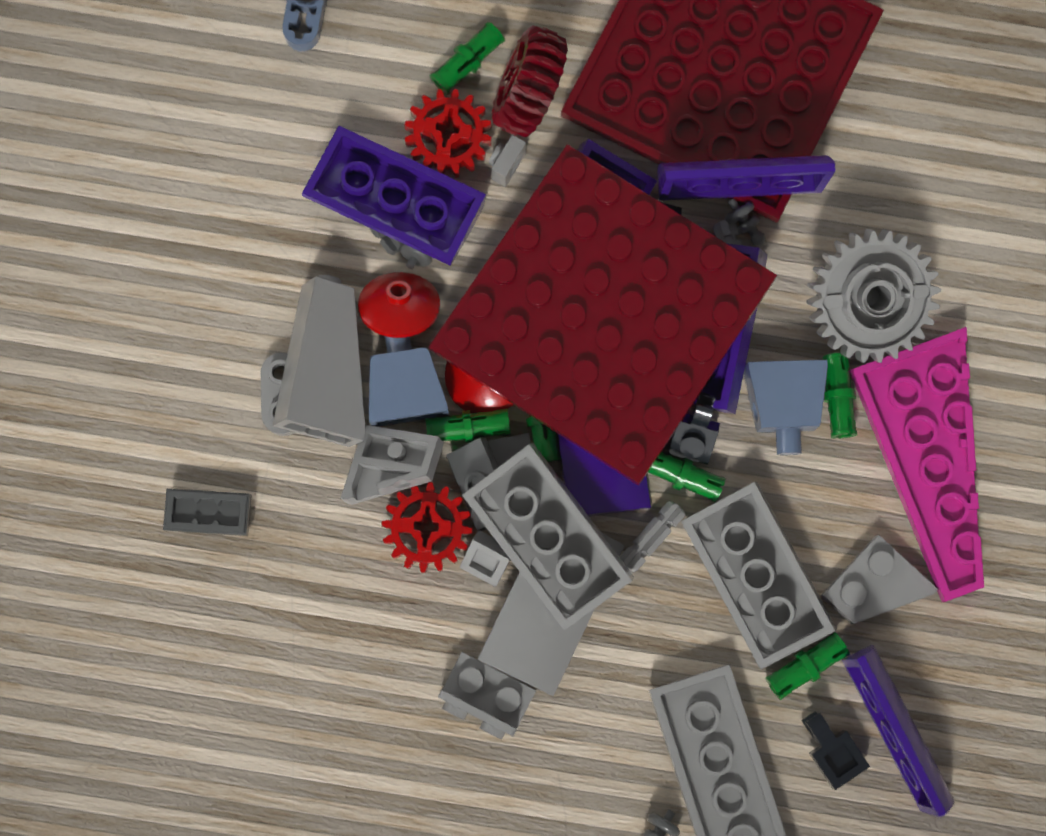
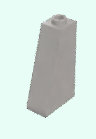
[272,275,366,447]

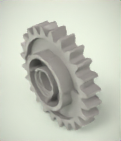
[806,228,941,363]

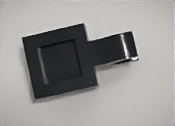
[668,392,720,465]
[801,711,870,790]

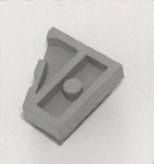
[341,425,444,505]
[821,534,938,624]

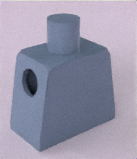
[369,336,449,427]
[744,360,828,456]

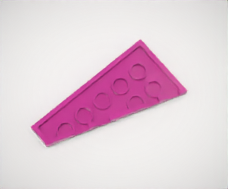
[849,327,984,602]

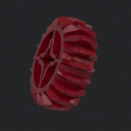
[491,25,568,138]

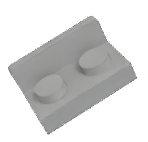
[438,652,536,740]

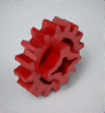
[404,89,492,178]
[381,482,472,574]

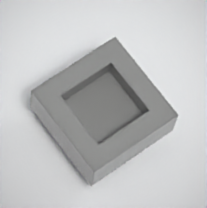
[489,135,526,187]
[459,530,510,587]

